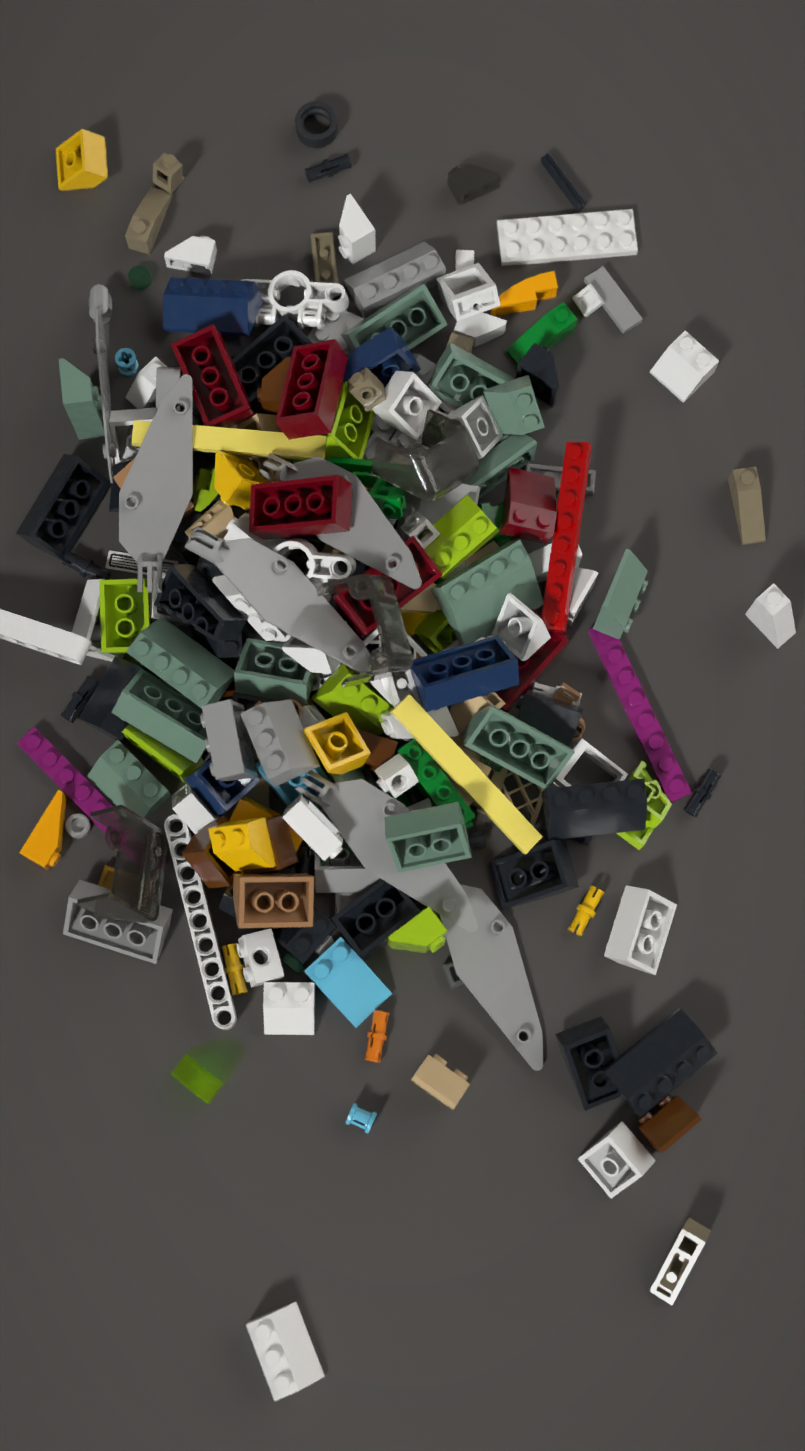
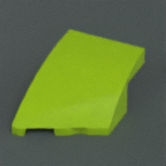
[192,454,237,512]
[616,761,672,850]

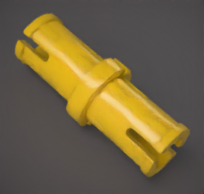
[568,885,604,936]
[221,943,248,996]

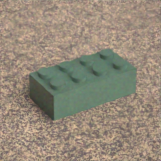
[341,284,448,351]

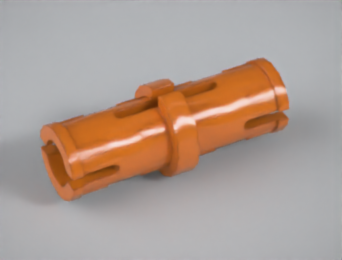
[365,1010,389,1063]

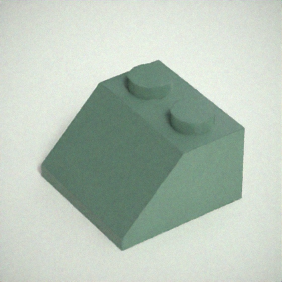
[483,375,545,435]

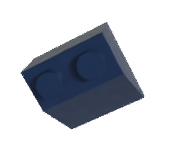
[184,757,260,817]

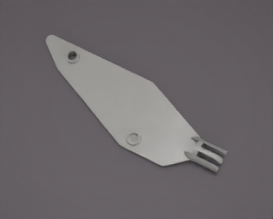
[89,284,117,483]
[119,374,193,593]
[259,453,422,589]
[185,526,379,679]
[295,770,478,933]
[439,884,543,1071]

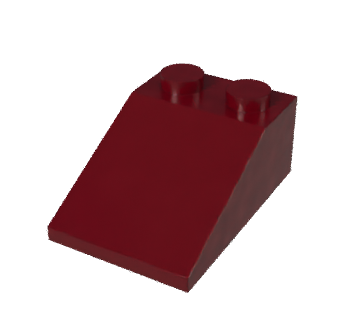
[500,467,557,544]

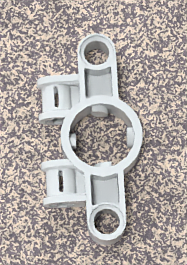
[240,270,349,330]
[269,538,356,601]

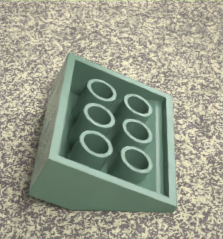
[431,540,544,646]

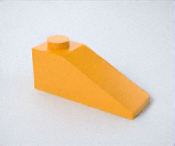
[19,789,67,871]

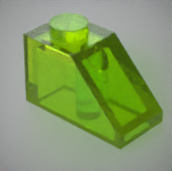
[171,1054,226,1105]

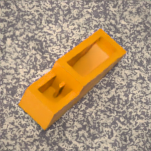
[490,271,558,316]

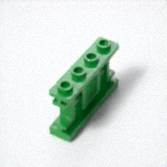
[327,456,422,520]
[398,738,475,831]

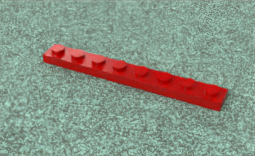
[541,442,592,632]

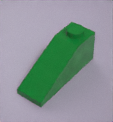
[506,302,578,366]

